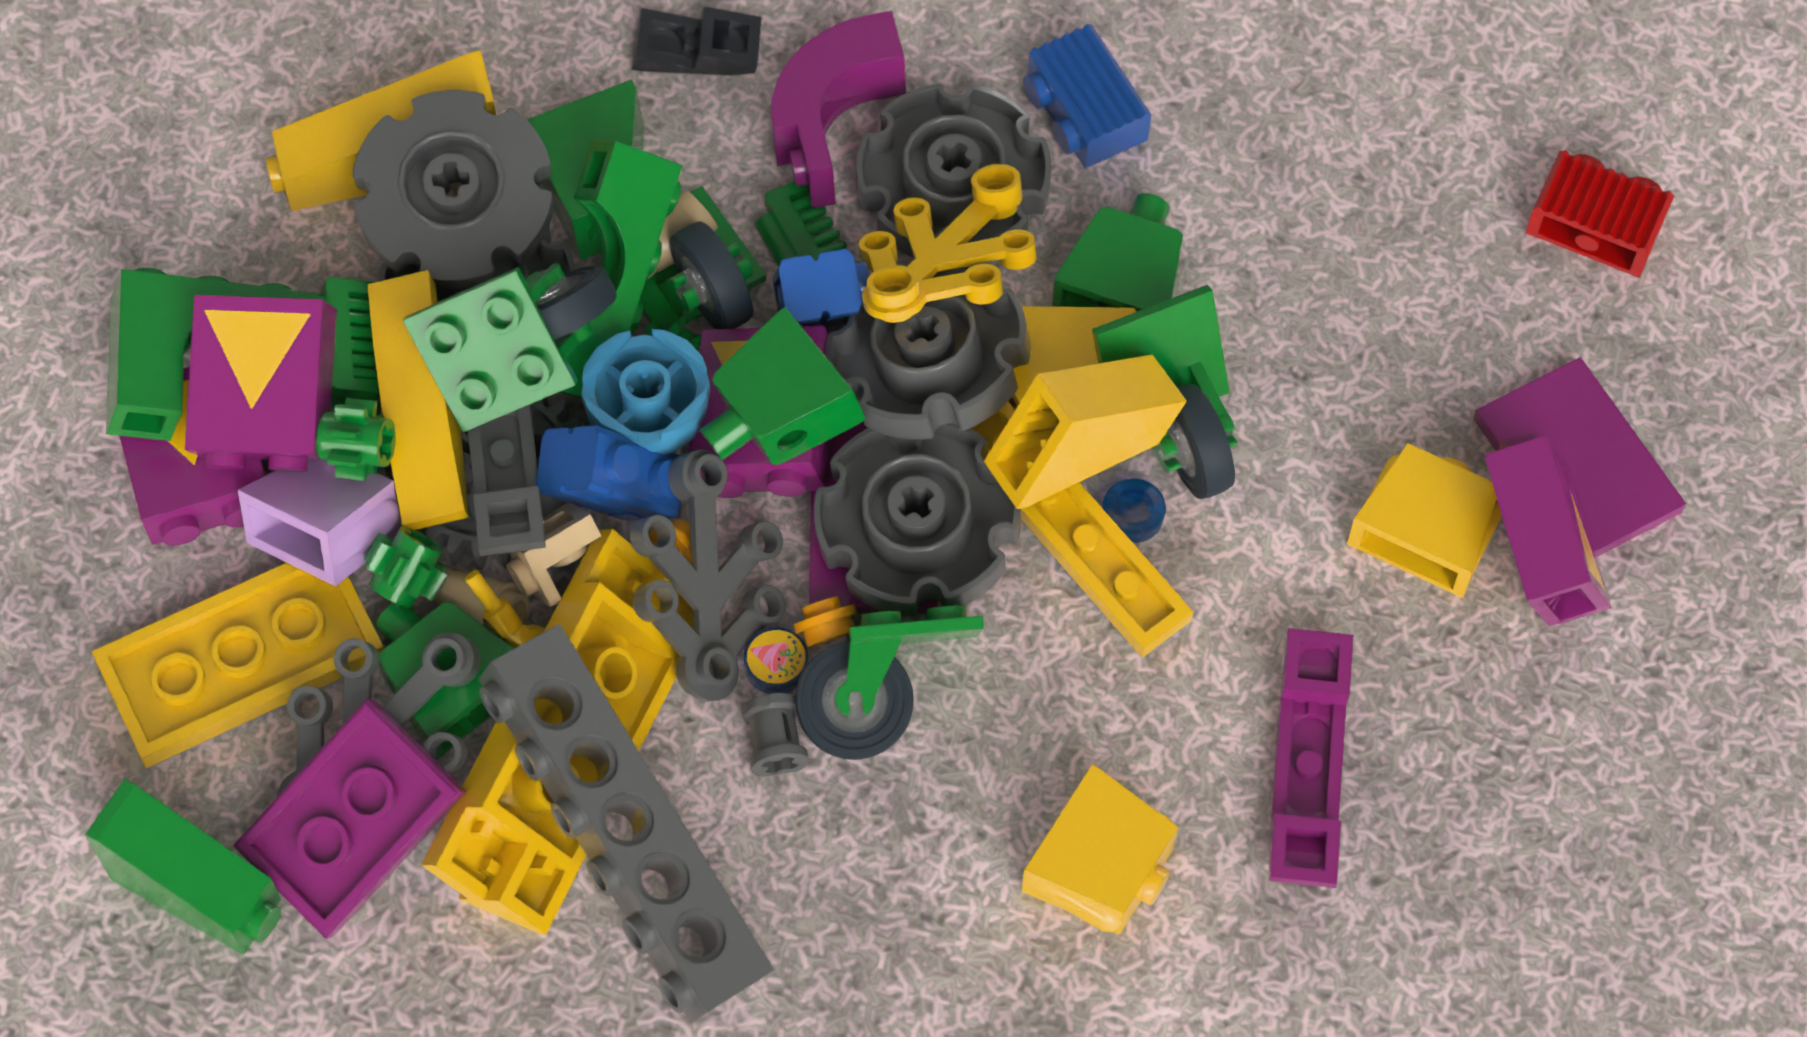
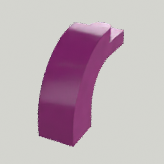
[771,10,906,209]

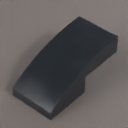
[632,6,762,76]

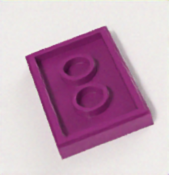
[1473,357,1686,557]
[233,699,467,939]

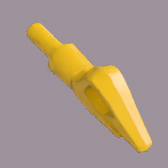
[465,570,545,649]

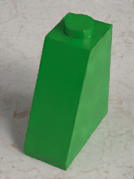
[526,79,644,260]
[85,779,281,955]

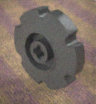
[856,84,1052,258]
[353,90,554,290]
[825,265,1031,440]
[814,424,1021,616]

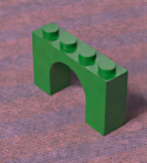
[106,268,374,441]

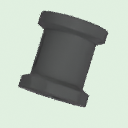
[741,693,809,777]

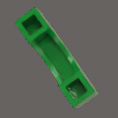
[560,139,683,400]

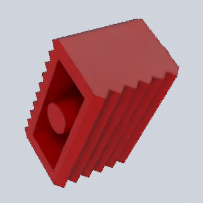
[1525,150,1674,278]

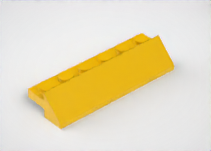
[421,529,694,935]

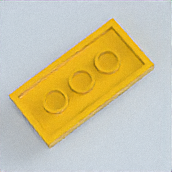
[91,563,384,769]

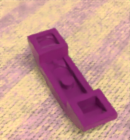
[1269,628,1354,888]

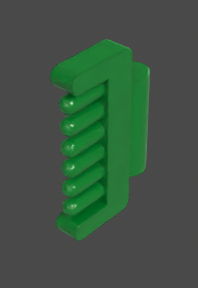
[755,181,859,267]
[305,277,380,401]

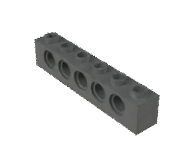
[478,623,774,1023]

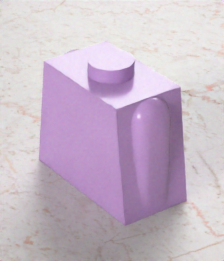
[238,461,401,587]

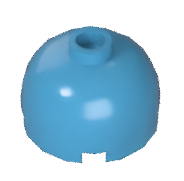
[581,329,710,455]

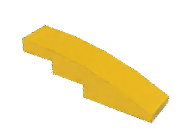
[367,270,469,530]

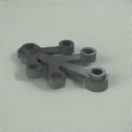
[630,450,786,702]
[277,632,481,797]

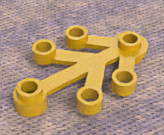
[858,164,1037,323]

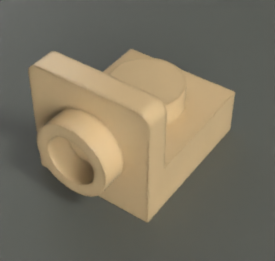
[506,502,601,607]

